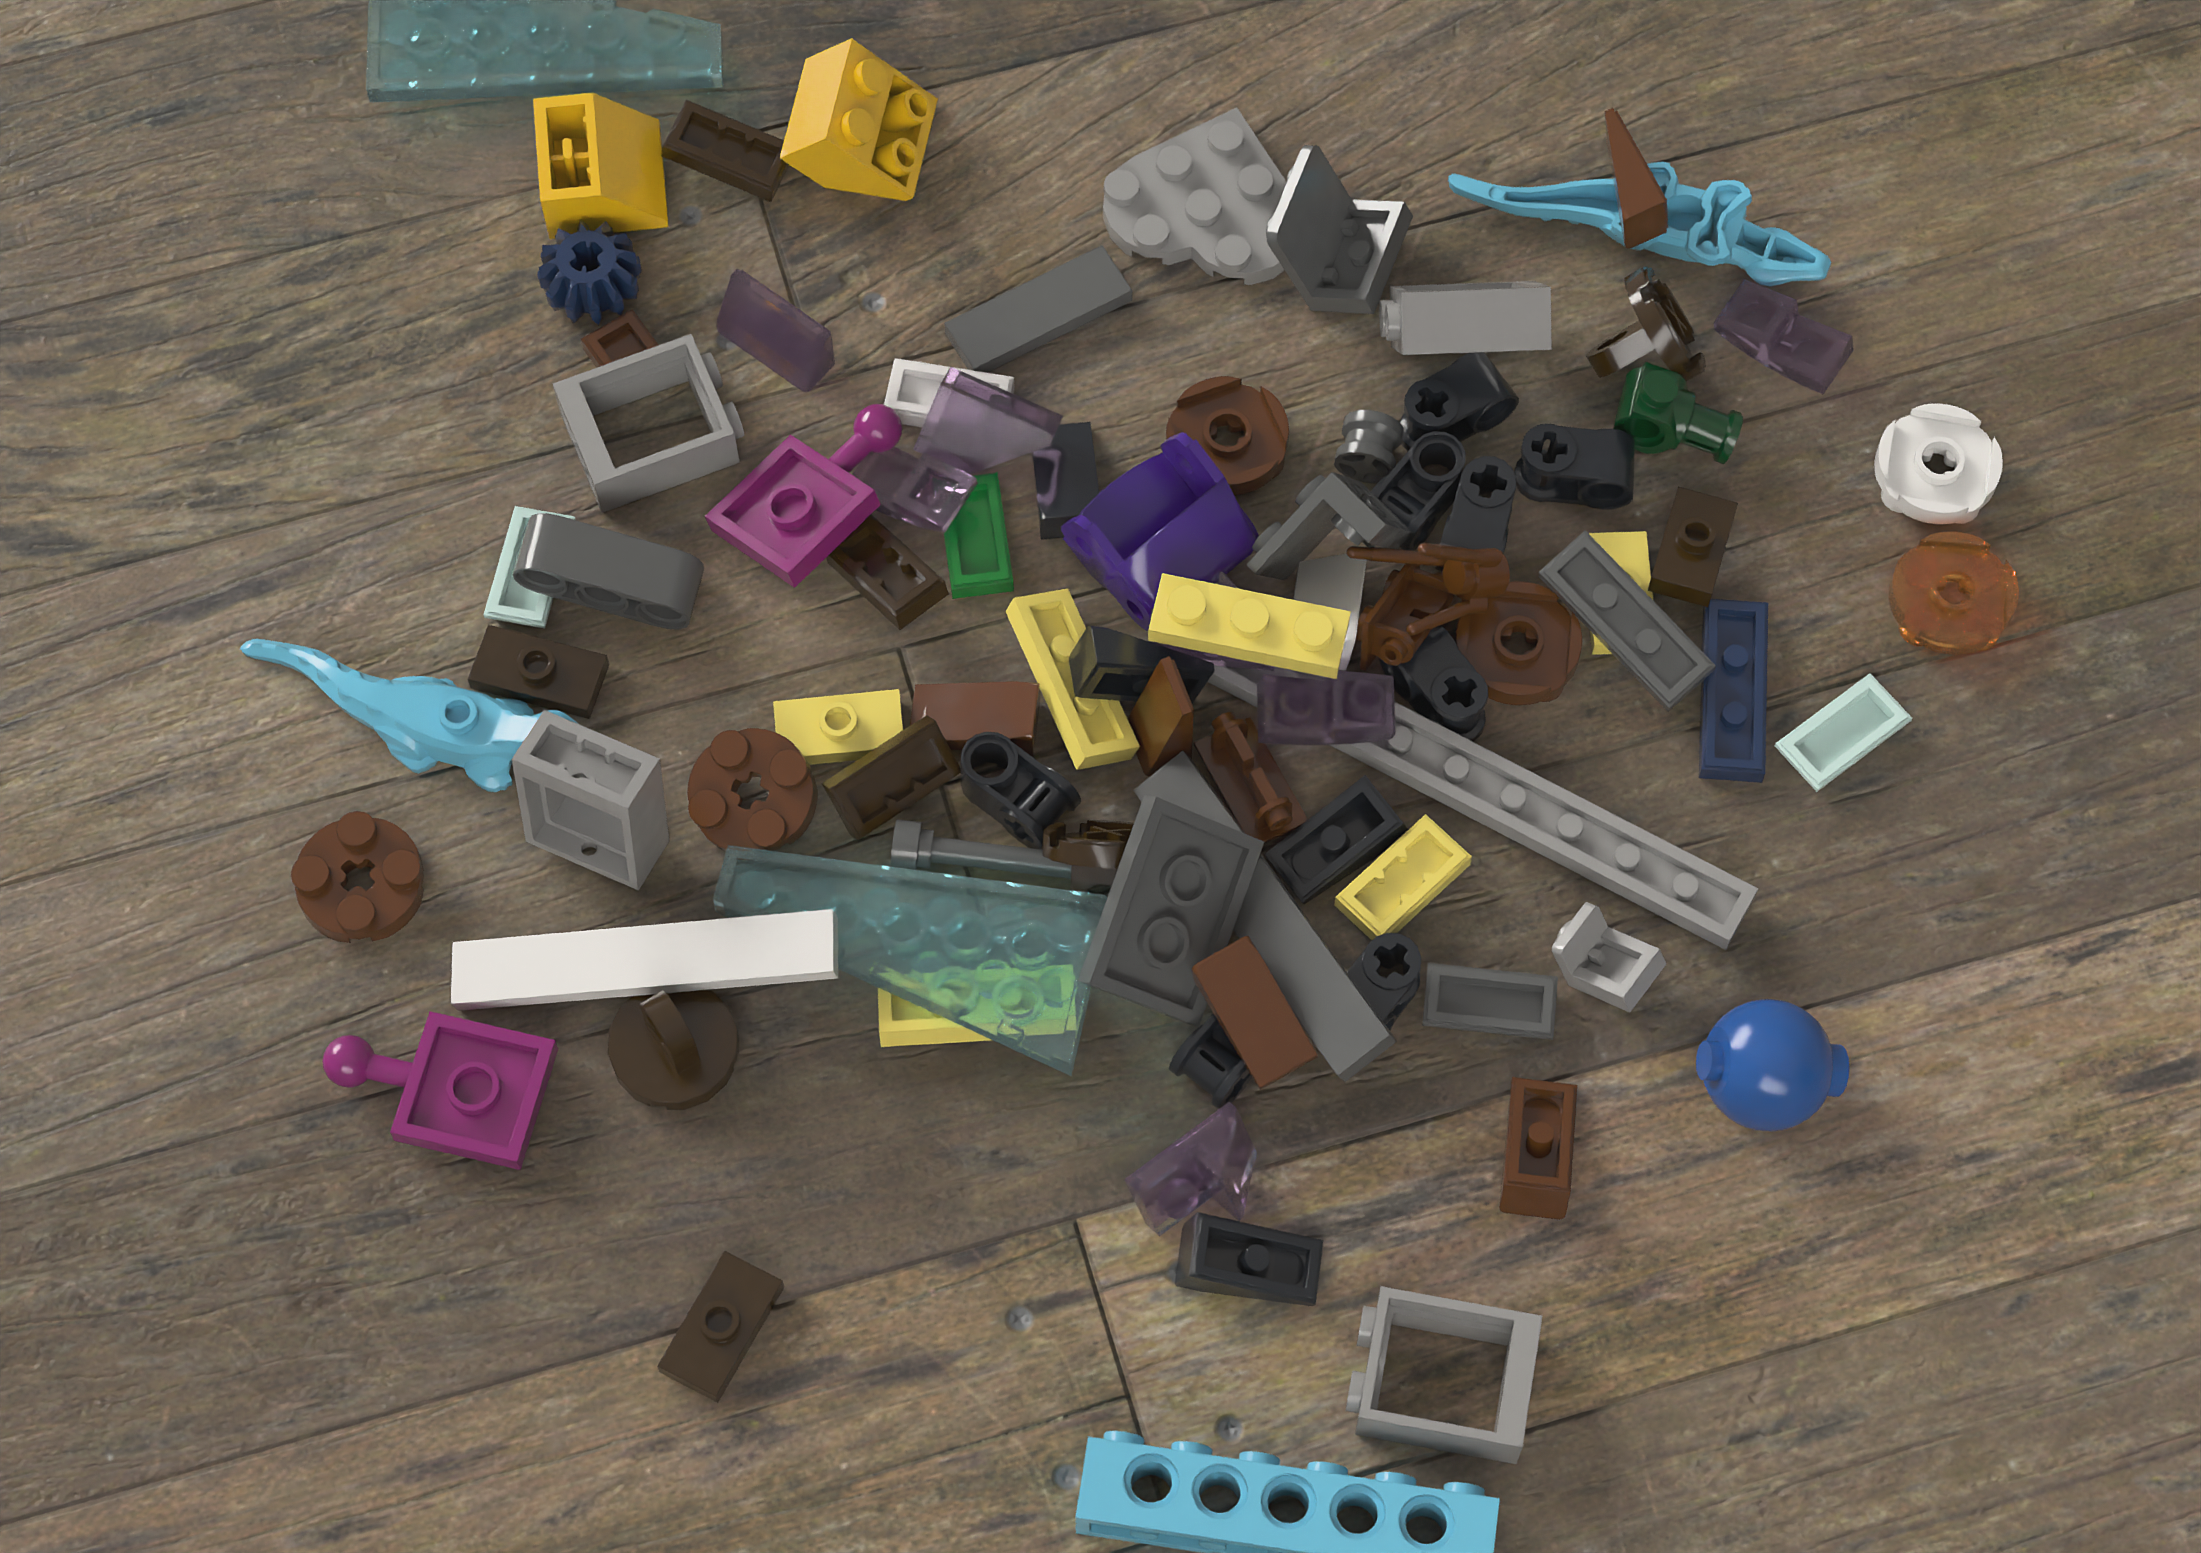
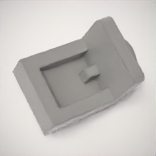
[1552,902,1667,1013]

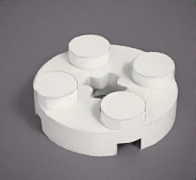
[1874,404,2003,524]

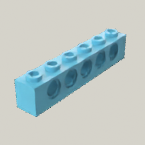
[1075,1431,1500,1553]

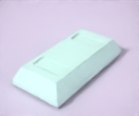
[484,506,576,629]
[1775,673,1912,792]

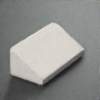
[1293,554,1367,671]

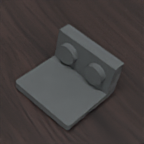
[1247,472,1413,580]

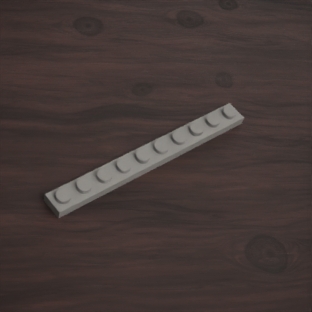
[1164,644,1758,950]

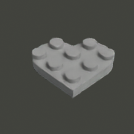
[1103,107,1287,285]

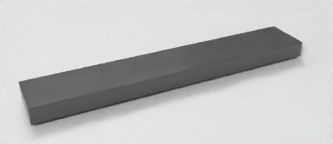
[1133,751,1397,1082]

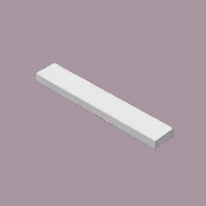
[451,909,838,1011]

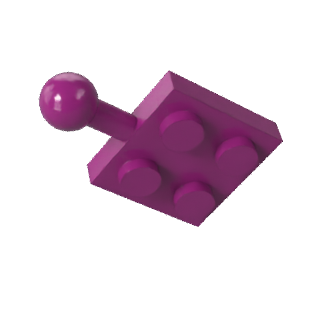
[705,404,902,588]
[322,1011,558,1170]

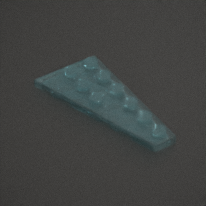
[366,0,723,103]
[713,845,1107,1076]

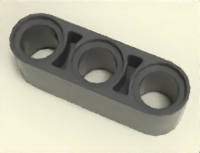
[513,513,704,629]

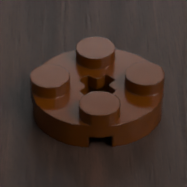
[1166,376,1289,496]
[1455,581,1582,705]
[687,728,818,858]
[291,811,424,943]

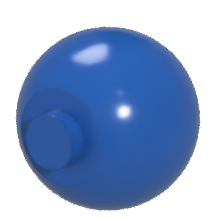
[1696,999,1849,1131]

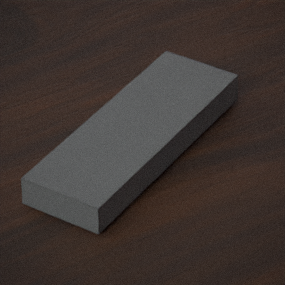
[944,245,1132,373]
[1539,530,1716,712]

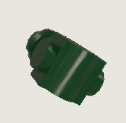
[1613,361,1743,464]

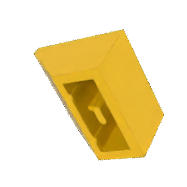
[780,38,938,201]
[533,93,669,239]

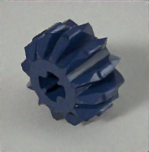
[537,219,642,326]

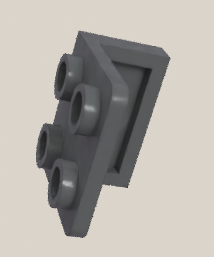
[1266,145,1413,314]

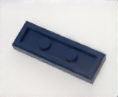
[1699,599,1768,783]

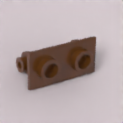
[1356,549,1455,671]
[1194,712,1308,844]

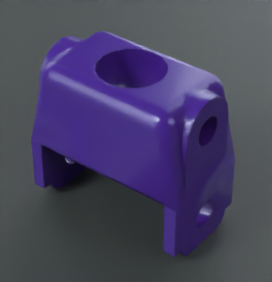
[1061,432,1259,631]

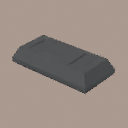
[1422,963,1558,1040]

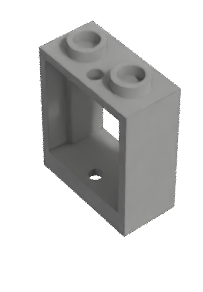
[1379,281,1552,355]
[553,334,745,513]
[512,710,669,890]
[1346,1286,1542,1464]

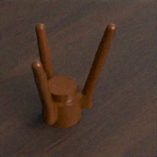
[1346,543,1510,636]

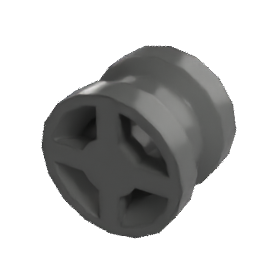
[1334,410,1404,483]

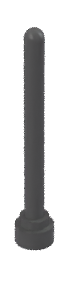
[890,819,1072,879]

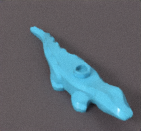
[1448,162,1831,286]
[240,639,578,792]

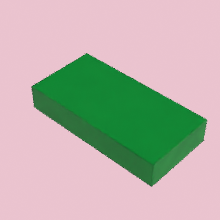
[936,472,1014,599]

